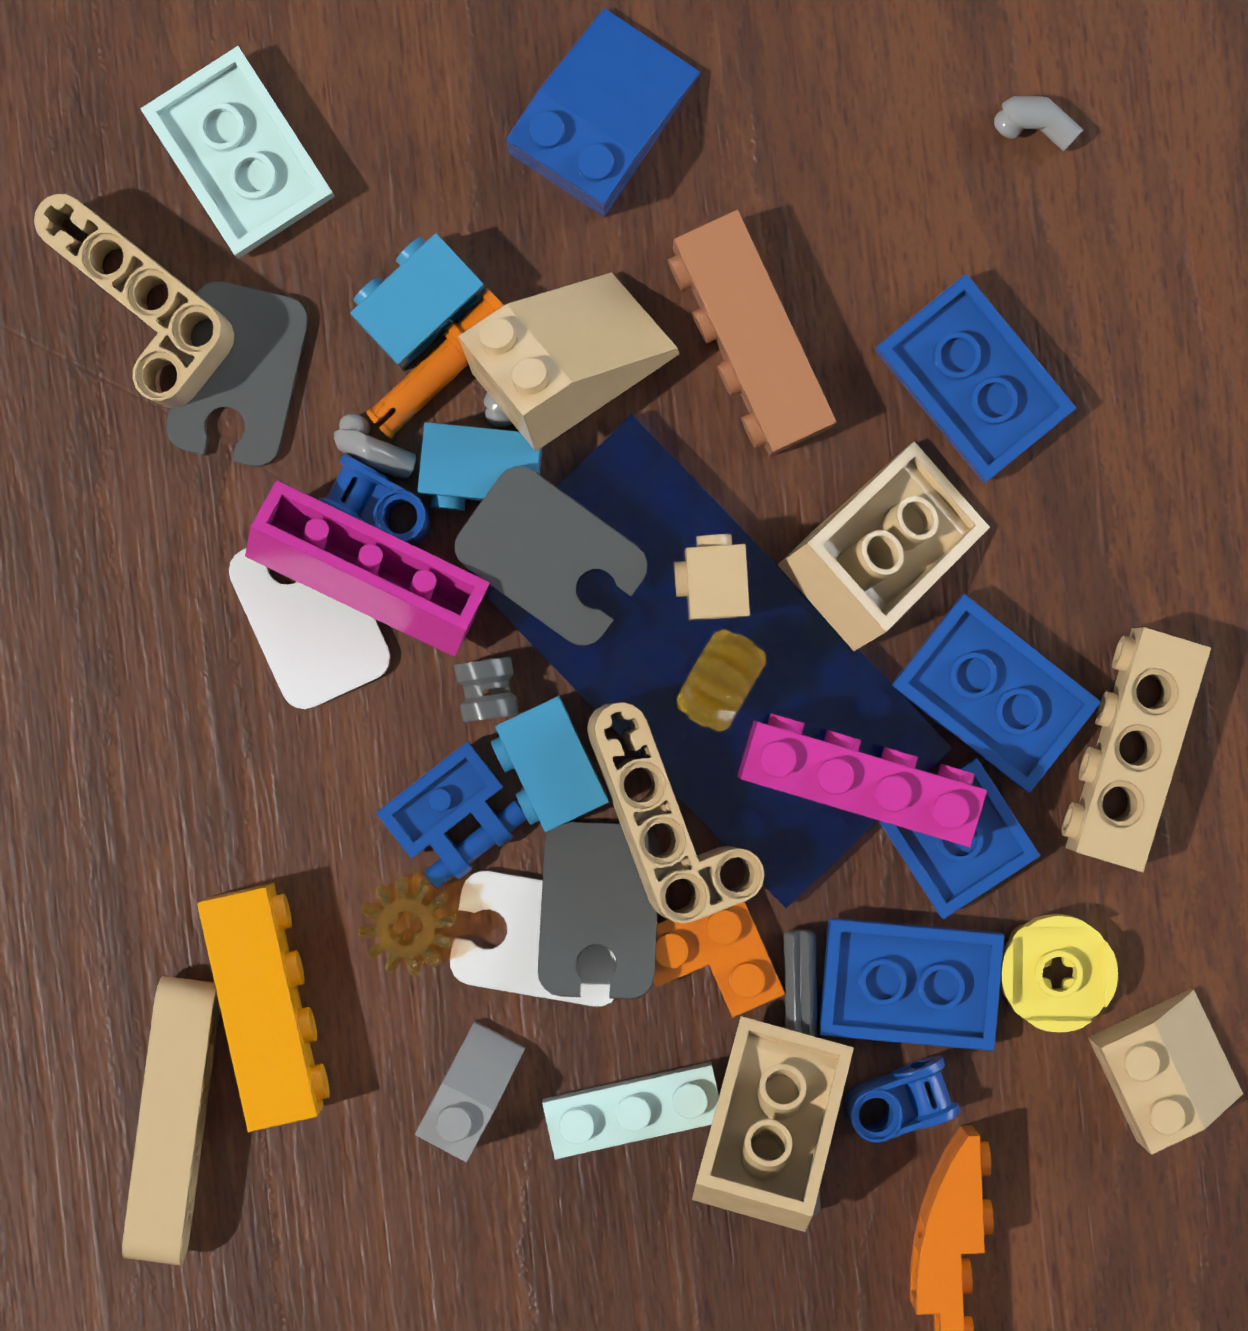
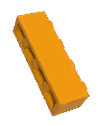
[197,882,330,1132]

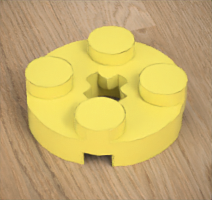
[1000,914,1118,1032]

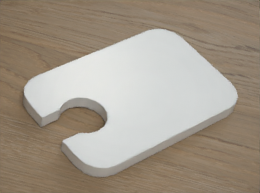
[229,548,391,709]
[450,870,617,1006]

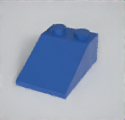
[506,8,700,218]

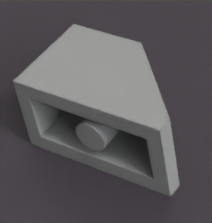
[415,1021,525,1163]

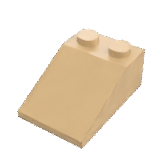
[458,272,679,452]
[777,441,990,651]
[692,1016,854,1232]

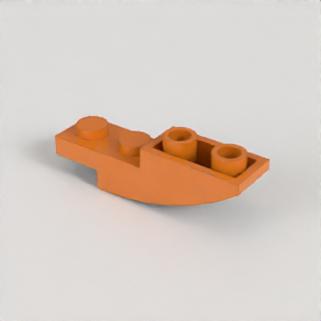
[910,1125,994,1331]

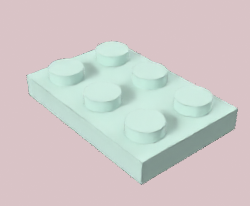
[140,46,335,259]

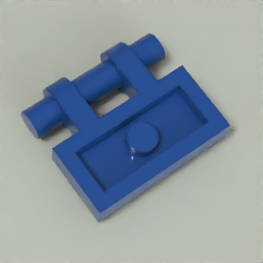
[376,741,527,889]

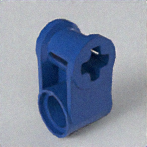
[319,454,432,546]
[843,1055,961,1143]

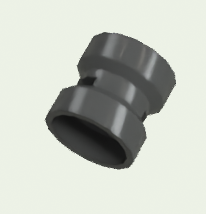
[454,657,519,722]

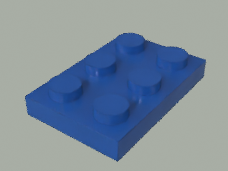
[874,274,1076,484]
[890,594,1101,793]
[818,917,1004,1051]

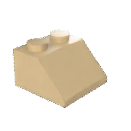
[1088,988,1243,1155]

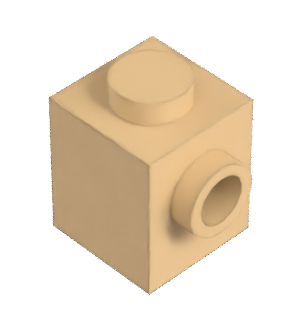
[674,534,750,620]

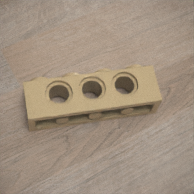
[1062,627,1211,872]

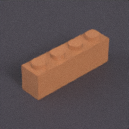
[668,209,836,457]

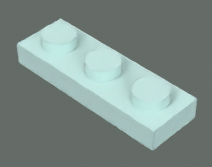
[542,1062,719,1159]

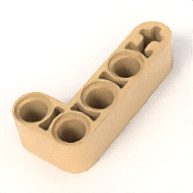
[34,194,234,408]
[587,702,765,923]

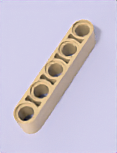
[122,976,220,1266]

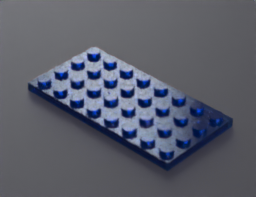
[468,415,952,908]

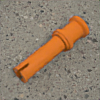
[366,288,504,439]

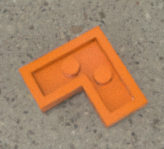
[654,901,785,1018]

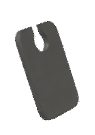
[166,281,309,467]
[455,466,647,645]
[538,822,660,1000]

